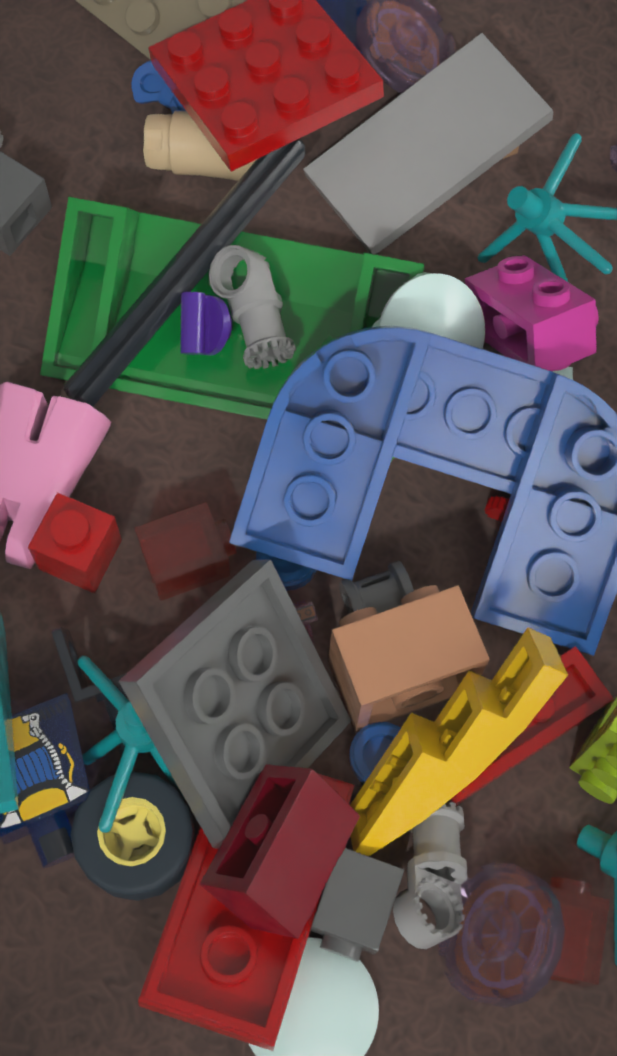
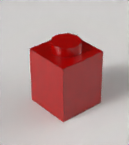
[28,492,122,594]

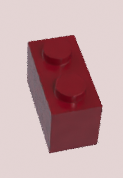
[200,764,360,939]

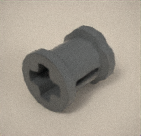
[339,560,414,614]

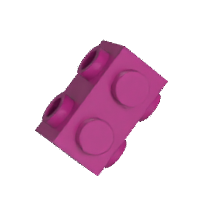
[465,255,599,371]

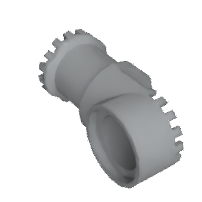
[209,245,296,369]
[393,802,468,949]

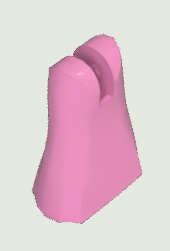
[0,382,111,569]

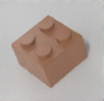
[328,585,490,733]

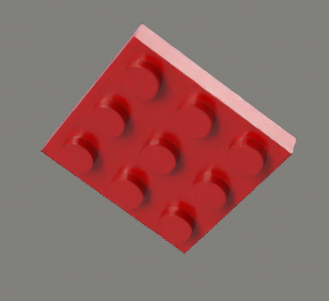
[148,0,384,172]

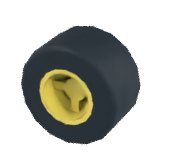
[71,771,197,901]

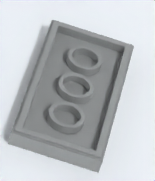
[303,33,553,255]

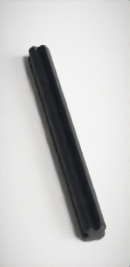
[64,139,305,407]

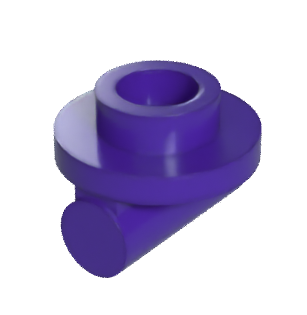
[180,292,232,356]

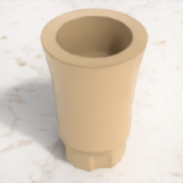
[143,110,256,181]

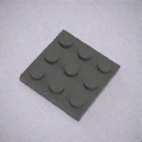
[119,559,351,849]

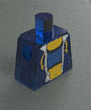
[0,693,90,868]

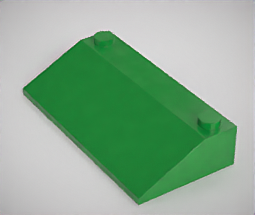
[40,197,425,420]

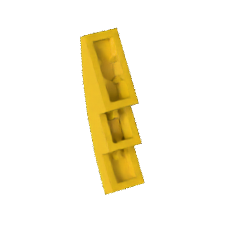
[350,628,568,857]

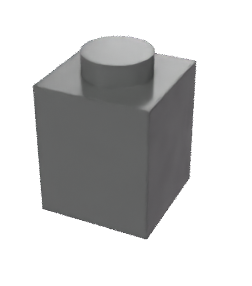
[311,848,404,962]

